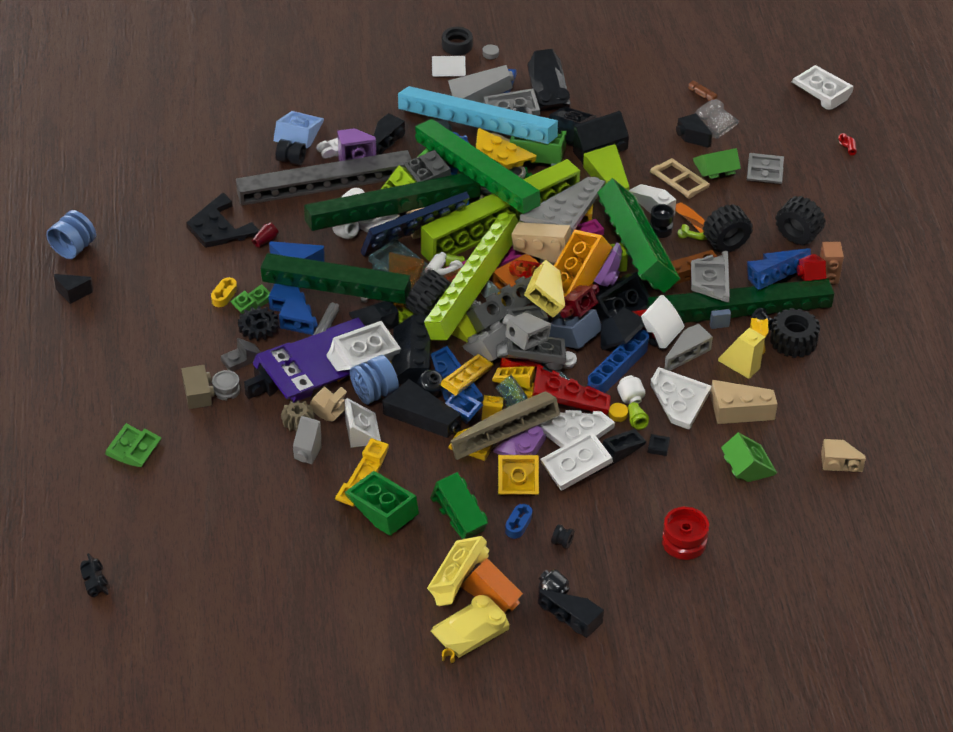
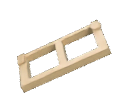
[650,158,710,199]

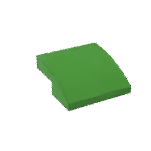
[105,423,161,467]

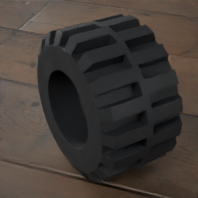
[775,196,826,245]
[703,204,753,253]
[405,270,451,315]
[770,308,820,358]

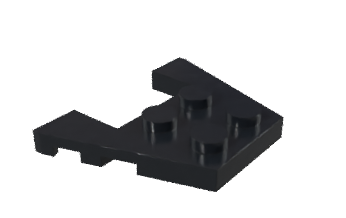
[186,193,259,248]

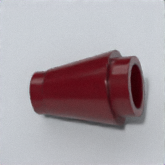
[252,222,279,248]

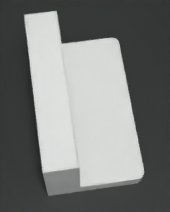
[432,56,466,77]

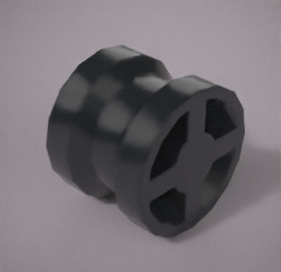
[551,524,575,549]

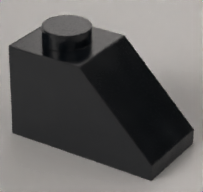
[676,113,713,147]

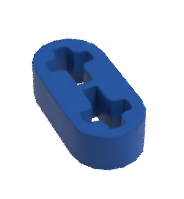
[505,504,532,539]

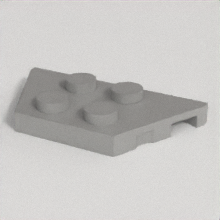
[691,251,730,302]

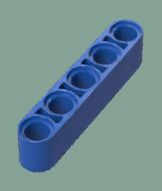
[587,329,649,393]

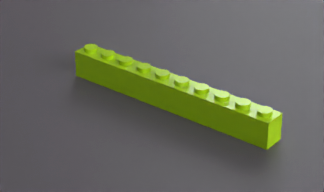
[424,213,518,340]

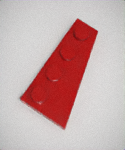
[532,364,611,415]

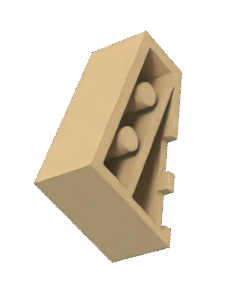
[511,222,571,264]
[710,380,777,424]

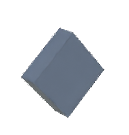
[709,309,731,329]

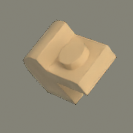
[310,387,347,421]

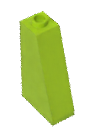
[583,144,629,191]

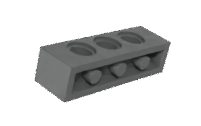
[466,276,532,333]

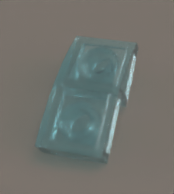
[495,375,528,408]

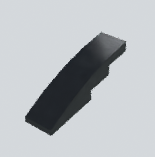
[585,429,646,478]

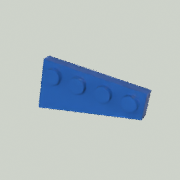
[431,346,484,402]

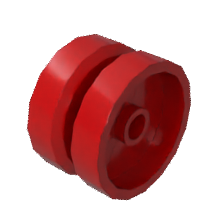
[662,506,709,560]

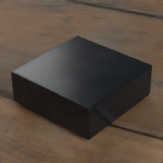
[647,434,670,456]

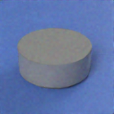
[483,44,499,59]

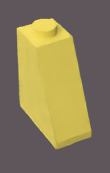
[524,260,565,318]
[718,328,765,379]

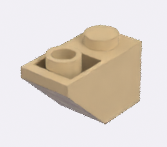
[821,439,866,472]

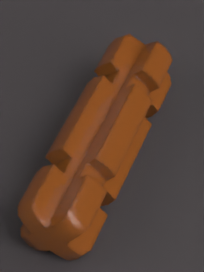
[688,81,718,103]

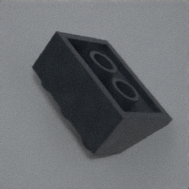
[573,111,629,164]
[591,272,650,322]

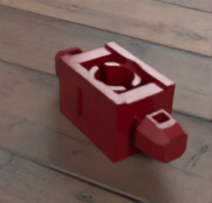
[560,284,600,318]

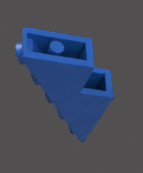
[747,248,811,289]
[269,284,318,335]

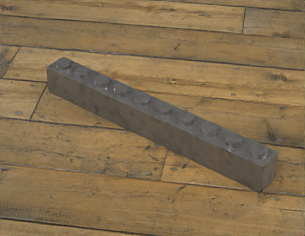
[236,150,411,205]

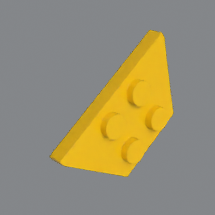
[476,128,537,170]

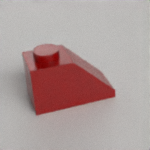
[797,254,826,281]

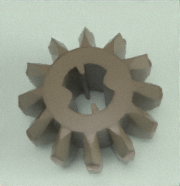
[281,400,315,432]

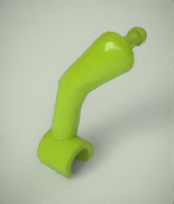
[678,224,707,240]

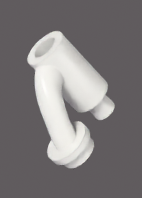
[424,252,463,276]

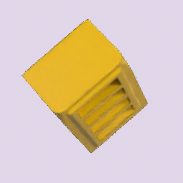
[492,366,535,389]

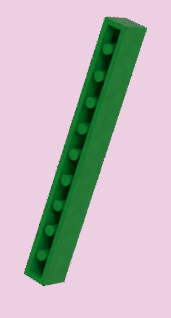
[415,119,541,214]

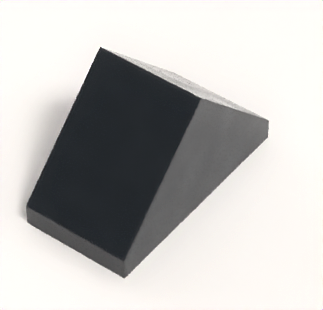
[54,274,93,304]

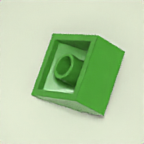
[693,148,741,179]
[721,432,777,482]

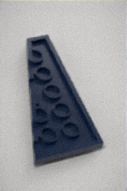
[361,192,470,257]

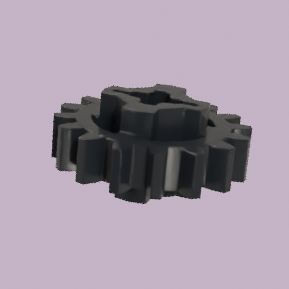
[238,306,279,341]

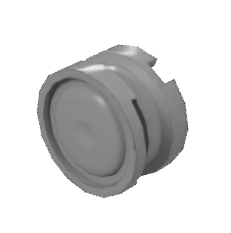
[212,370,240,400]

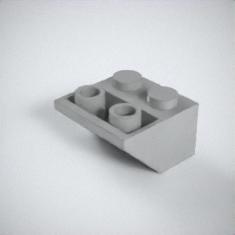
[463,321,507,361]

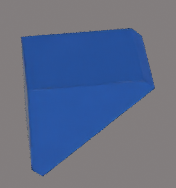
[445,392,483,424]

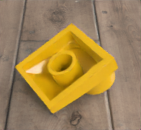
[498,455,539,495]

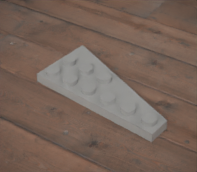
[520,177,605,234]

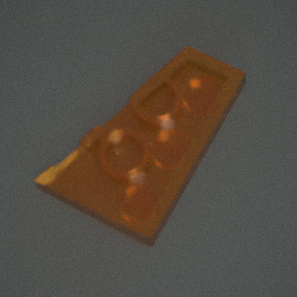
[389,252,425,309]

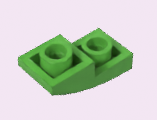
[230,284,270,314]

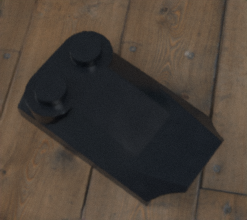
[527,49,570,111]

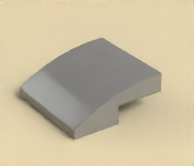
[747,153,784,184]

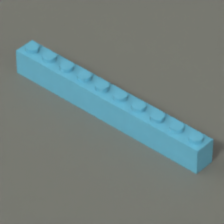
[398,86,558,144]

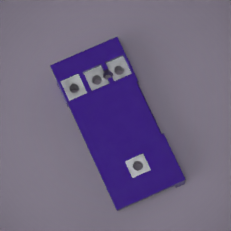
[253,318,365,403]

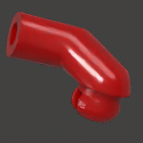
[838,133,857,156]

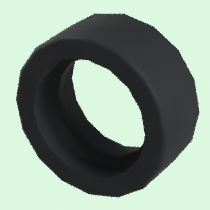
[442,26,473,55]

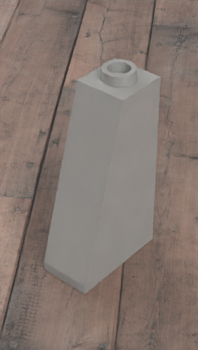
[448,65,514,103]

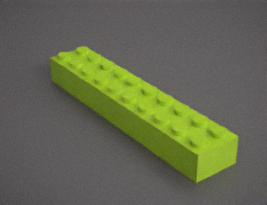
[421,159,580,262]

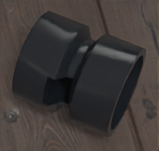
[276,139,306,165]
[650,204,674,238]

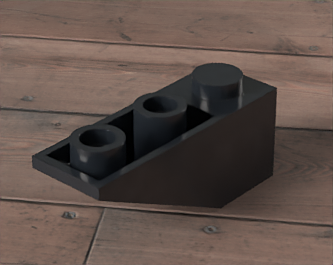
[374,113,405,155]
[538,589,604,638]

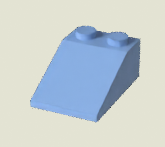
[273,111,324,149]

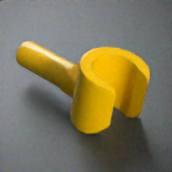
[442,648,455,663]

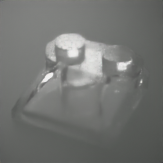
[695,99,739,139]

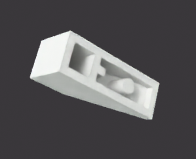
[629,184,676,216]

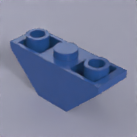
[269,241,325,262]

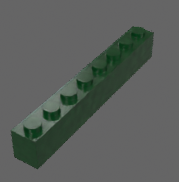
[260,253,411,304]

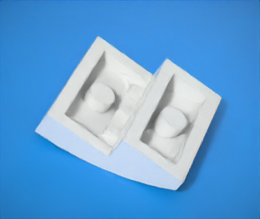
[641,295,685,348]

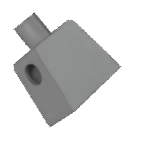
[503,313,551,350]

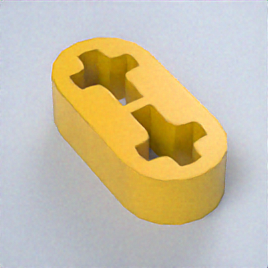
[211,277,237,307]

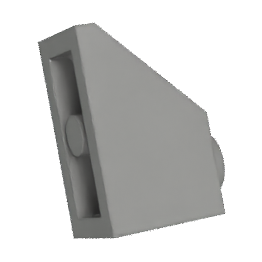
[293,416,322,464]

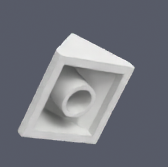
[345,398,381,448]

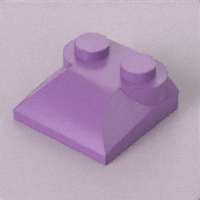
[594,242,622,287]
[493,425,546,455]

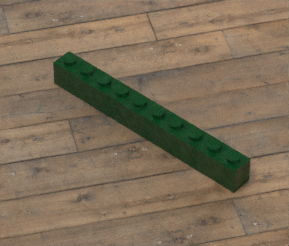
[304,173,481,231]
[647,279,834,323]

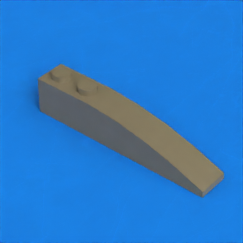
[451,391,560,460]

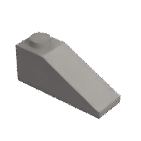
[664,323,713,371]

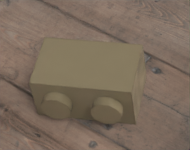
[181,365,215,409]

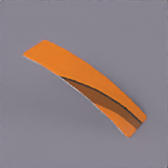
[675,202,705,233]

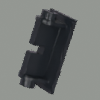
[80,553,108,597]

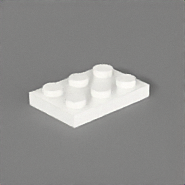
[540,431,613,491]

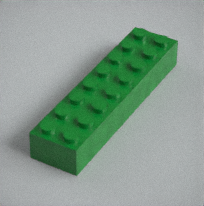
[597,178,681,293]

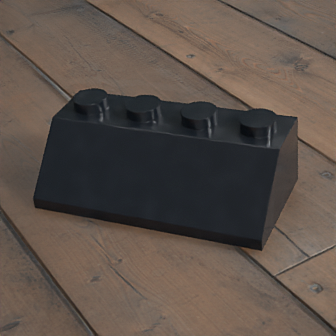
[391,315,431,384]

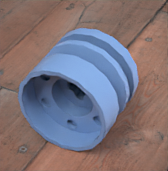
[46,210,96,259]
[350,355,399,405]

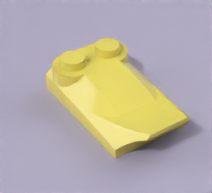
[427,536,489,606]
[431,595,510,658]

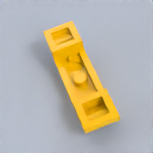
[335,438,389,507]

